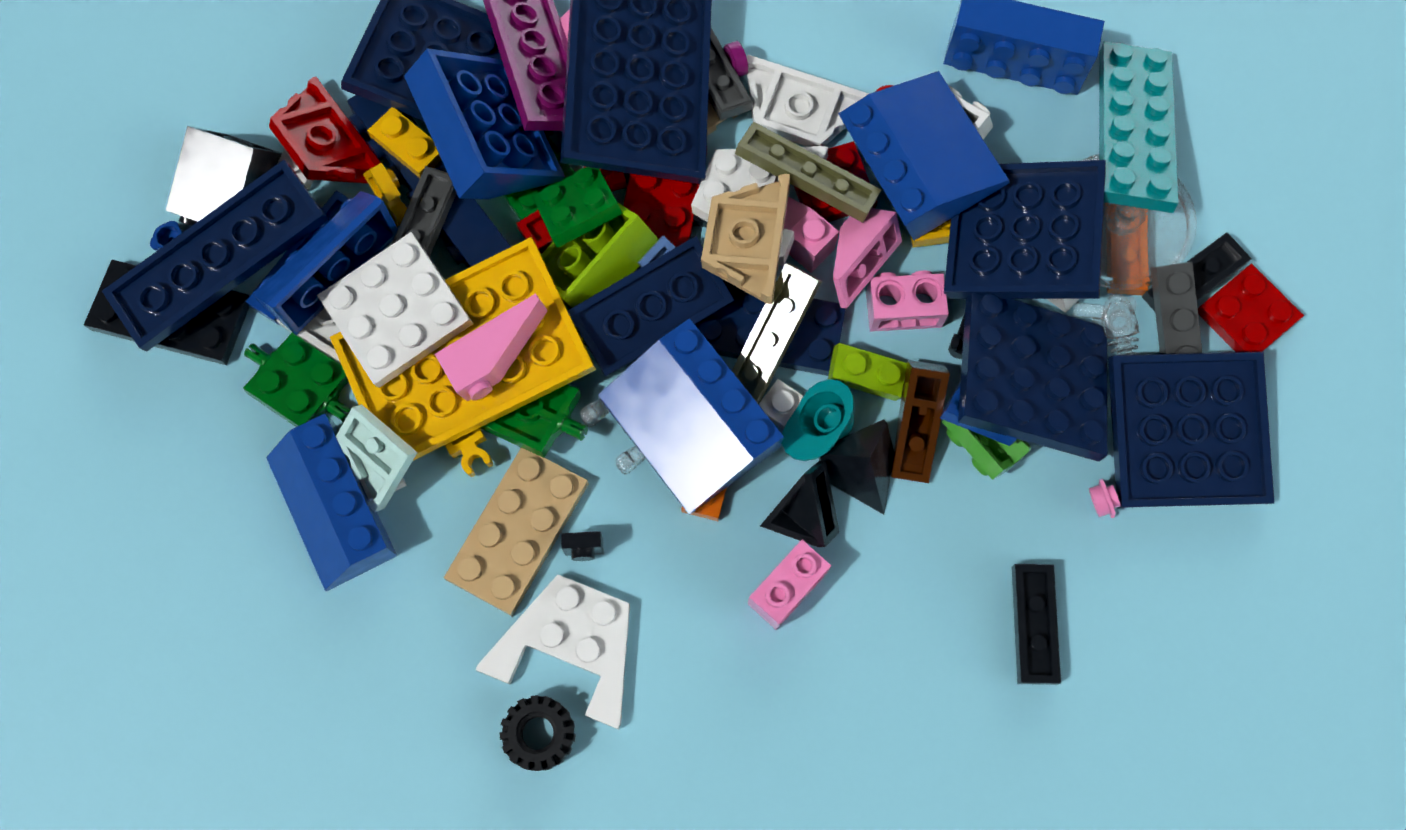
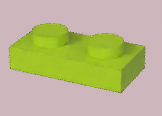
[827,343,907,401]

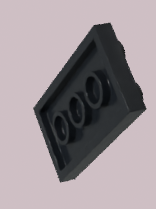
[84,260,250,366]

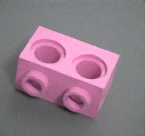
[866,270,949,332]
[748,540,832,630]

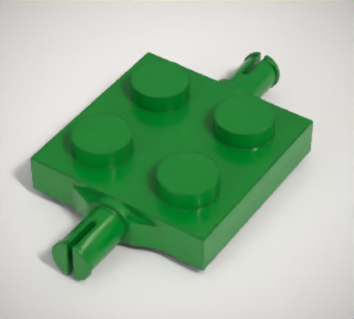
[243,333,351,427]
[480,384,588,458]

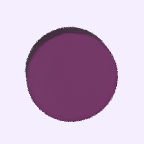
[723,41,748,77]

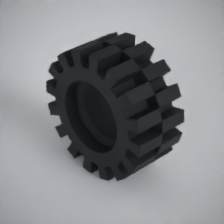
[499,695,576,771]

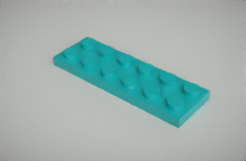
[1099,41,1179,213]

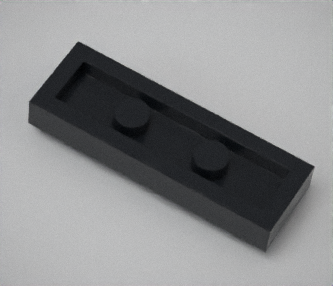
[1142,232,1251,312]
[1011,564,1061,685]

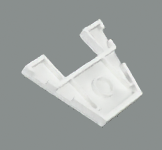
[691,146,828,266]
[476,574,630,730]

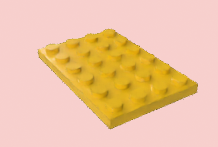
[330,237,596,461]

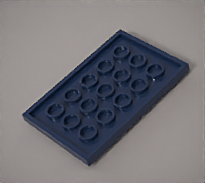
[560,0,712,184]

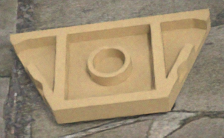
[701,174,790,304]

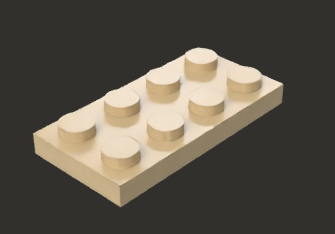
[443,448,589,617]

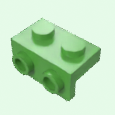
[942,420,1031,480]

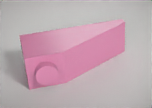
[784,197,839,273]
[833,208,902,309]
[435,293,548,401]

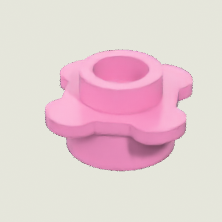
[1089,479,1120,518]

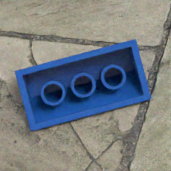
[253,191,398,335]
[266,414,397,591]

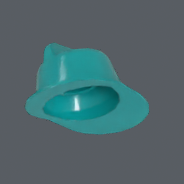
[782,379,854,461]

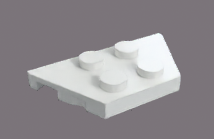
[746,54,869,147]

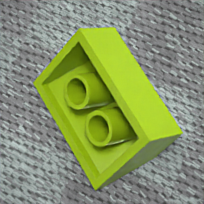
[541,202,659,309]

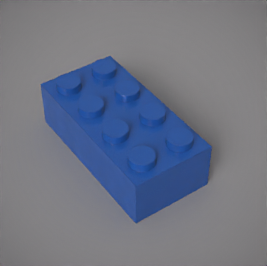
[943,0,1105,95]

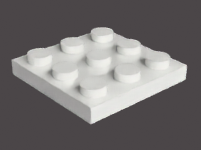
[317,232,474,388]

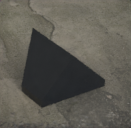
[818,419,894,515]
[760,461,839,547]

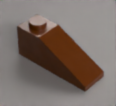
[891,360,950,483]

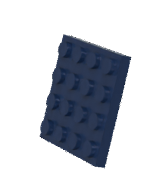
[341,0,502,121]
[944,160,1106,299]
[958,293,1108,462]
[1108,352,1274,508]

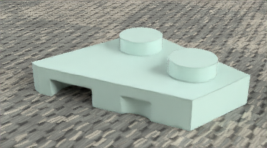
[336,404,418,512]

